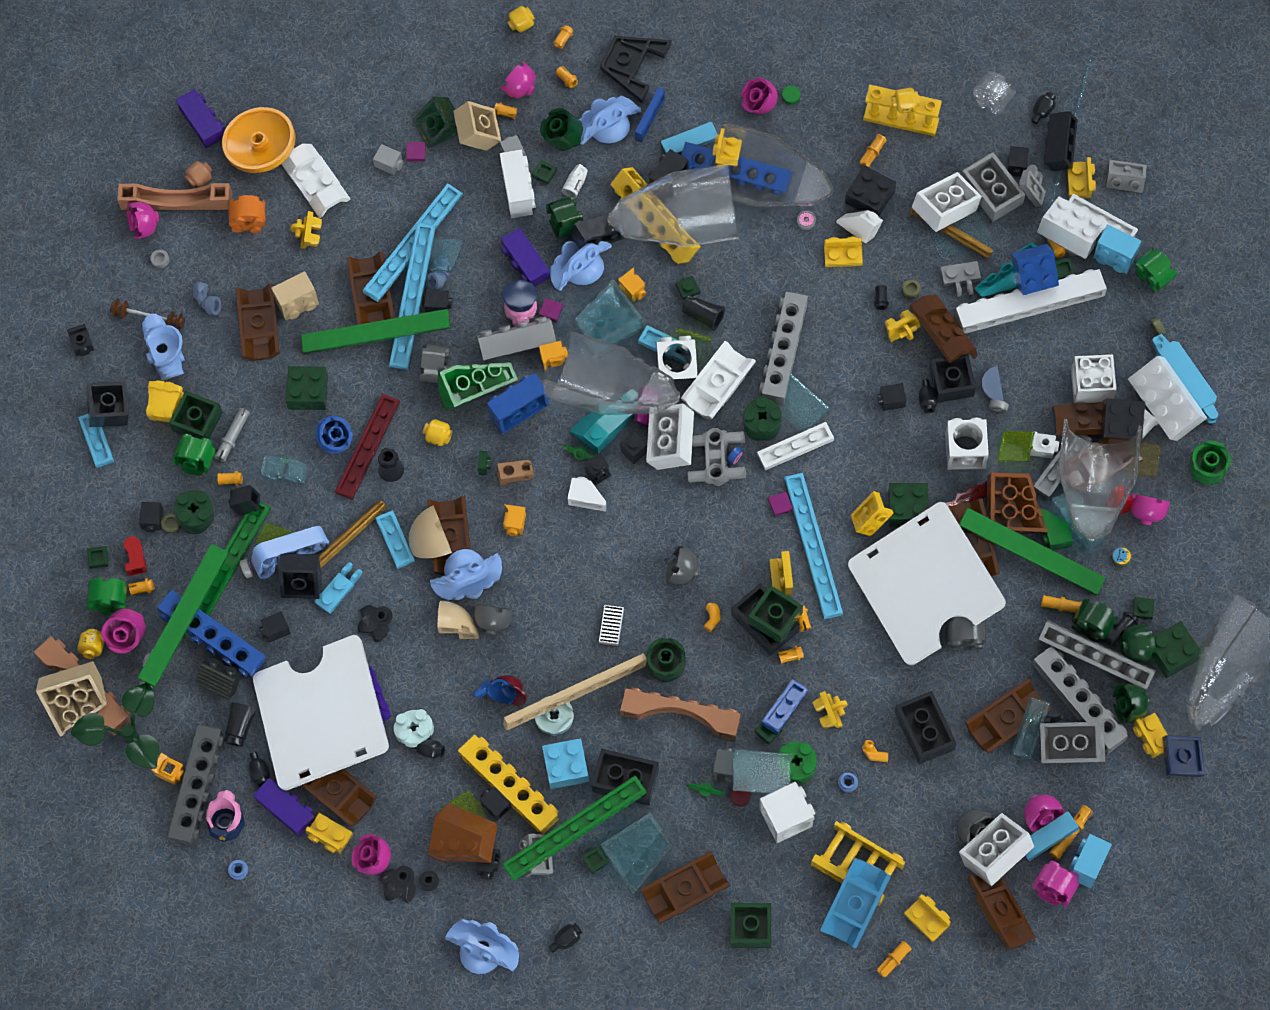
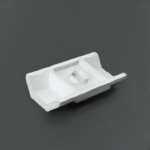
[281,143,351,218]
[681,341,756,419]

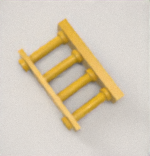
[863,85,942,137]
[811,821,905,906]

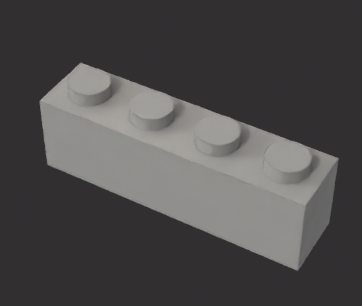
[477,317,556,360]

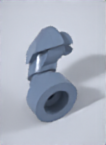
[426,256,451,290]
[193,282,221,315]

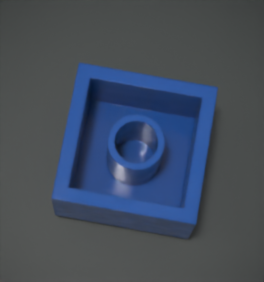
[1011,244,1059,295]

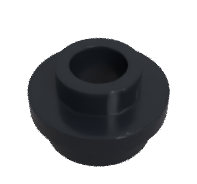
[419,871,439,891]

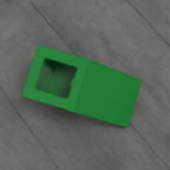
[1041,509,1073,551]

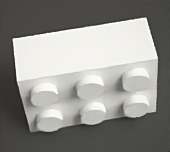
[500,150,536,218]
[912,172,982,232]
[1037,196,1107,259]
[646,403,694,470]
[959,813,1034,886]

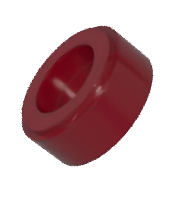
[731,785,751,806]

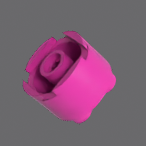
[101,609,146,653]
[1032,861,1079,907]

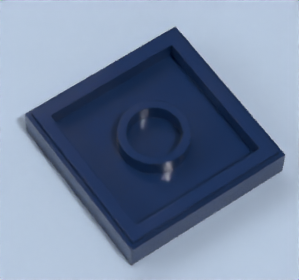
[1162,735,1205,777]

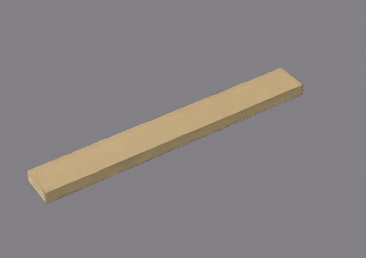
[503,653,647,730]

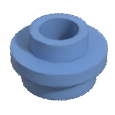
[838,773,858,792]
[228,860,248,880]

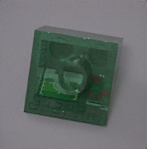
[412,96,458,148]

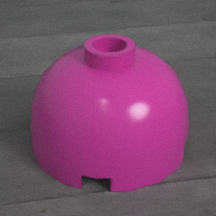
[501,62,536,99]
[741,77,778,115]
[126,202,159,240]
[1130,494,1170,526]
[1024,794,1065,833]
[352,834,391,875]

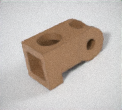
[496,460,534,486]

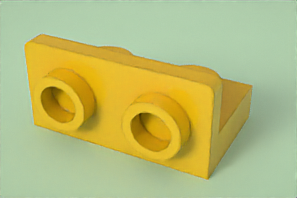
[713,128,742,166]
[1067,157,1096,198]
[824,236,863,267]
[851,491,893,536]
[770,551,793,596]
[1133,713,1167,759]
[305,813,353,854]
[904,894,951,943]

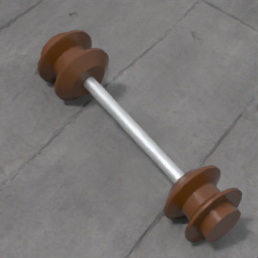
[110,298,185,330]

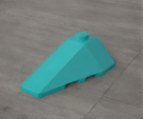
[975,241,1036,297]
[569,389,639,455]

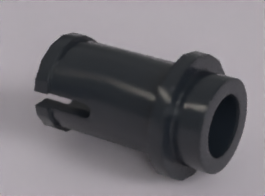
[874,285,889,310]

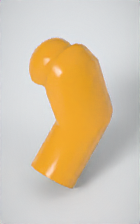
[703,603,721,632]
[862,740,888,762]

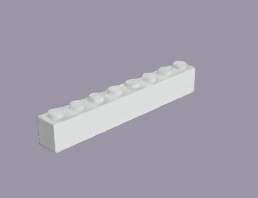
[955,269,1107,334]

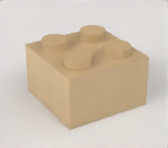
[453,101,501,151]
[271,271,319,320]

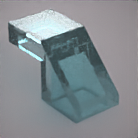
[261,455,308,484]

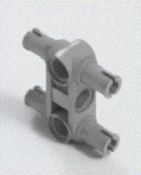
[688,428,746,486]

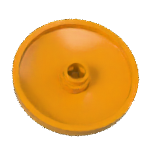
[222,107,296,173]

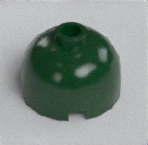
[1119,623,1156,663]
[1113,684,1150,723]

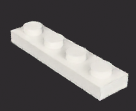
[1069,194,1138,237]
[757,422,834,470]

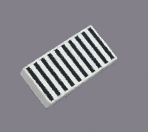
[599,605,624,646]

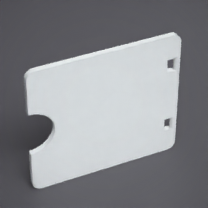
[848,502,1006,665]
[253,635,389,790]

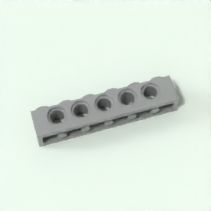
[759,292,808,405]
[1039,620,1156,690]
[1032,646,1128,755]

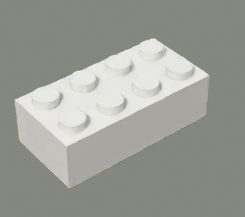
[1128,356,1207,441]

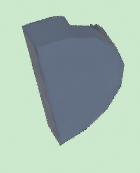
[981,366,1004,401]

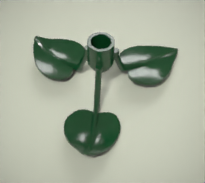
[71,683,159,769]

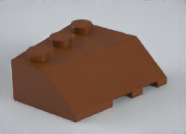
[986,472,1048,534]
[428,803,498,863]

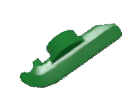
[563,446,595,460]
[687,782,725,797]

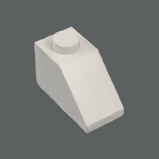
[836,210,883,243]
[568,477,606,512]

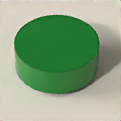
[782,86,800,105]

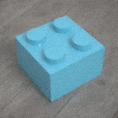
[1093,225,1141,274]
[542,738,589,789]
[1068,834,1112,889]

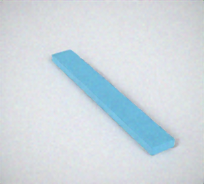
[363,183,463,302]
[389,223,436,370]
[784,473,843,619]

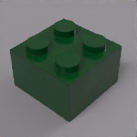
[286,366,328,410]
[169,390,223,439]
[888,483,929,527]
[748,585,803,644]
[1152,621,1202,679]
[731,903,772,948]

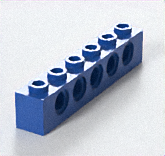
[681,142,793,195]
[157,590,266,679]

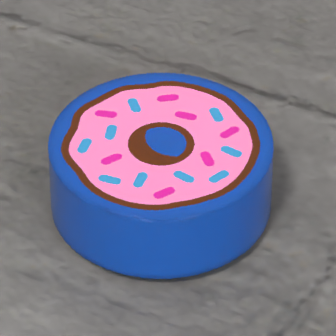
[727,447,744,466]

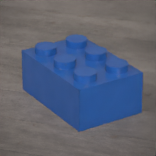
[487,373,549,434]

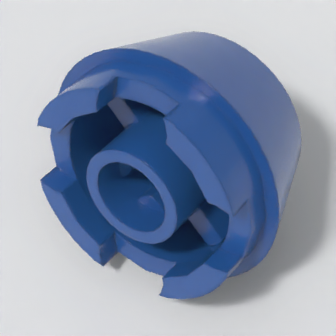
[316,416,353,453]

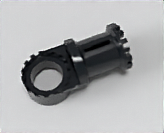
[1102,611,1139,646]

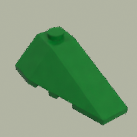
[438,363,518,410]

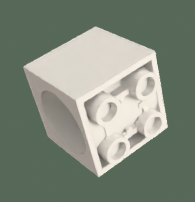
[656,336,697,380]
[1071,355,1116,403]
[945,418,988,470]
[759,782,815,843]

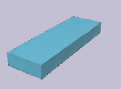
[661,122,717,155]
[78,414,114,468]
[375,510,415,569]
[1026,811,1080,861]

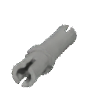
[214,408,250,462]

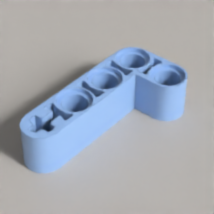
[251,526,330,579]

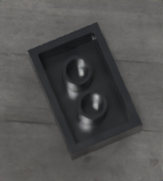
[731,583,800,656]
[895,691,957,764]
[591,748,659,806]

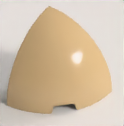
[409,505,452,558]
[437,601,479,639]

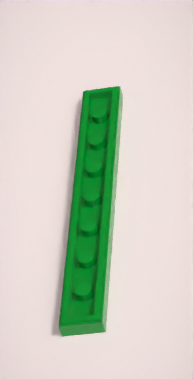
[301,309,451,354]
[185,502,271,636]
[959,508,1106,595]
[138,544,229,688]
[502,775,647,882]

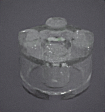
[973,71,1016,115]

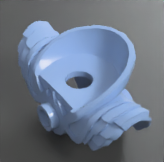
[579,96,641,145]
[550,241,612,291]
[142,314,185,380]
[430,549,502,601]
[445,919,519,974]

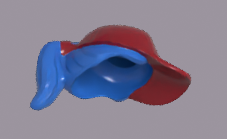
[473,675,527,706]

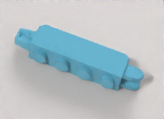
[1151,334,1218,425]

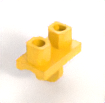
[290,211,322,249]
[885,310,920,342]
[813,691,848,729]

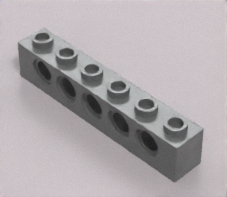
[168,725,225,846]

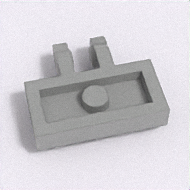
[1019,164,1046,207]
[940,261,981,297]

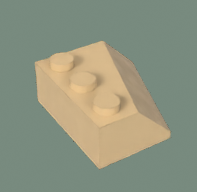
[36,661,107,737]

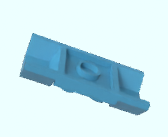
[820,858,891,949]

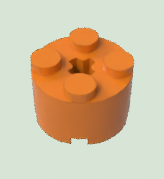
[228,195,266,233]

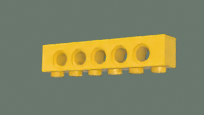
[610,167,701,264]
[458,734,559,834]

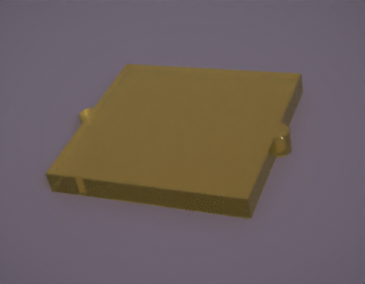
[1125,441,1161,477]

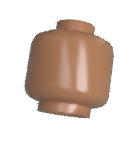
[184,161,212,188]

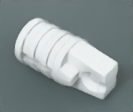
[561,164,588,199]

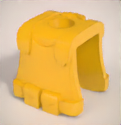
[146,380,184,422]

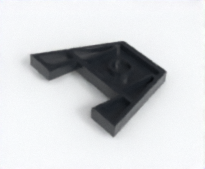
[599,36,672,103]

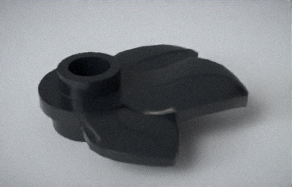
[358,605,393,642]
[379,866,416,903]

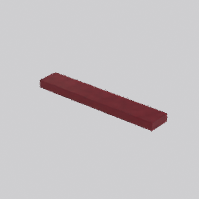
[335,393,400,500]

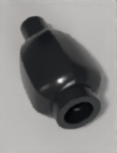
[1031,92,1056,124]
[919,379,938,414]
[409,739,445,759]
[249,752,270,787]
[548,923,583,953]

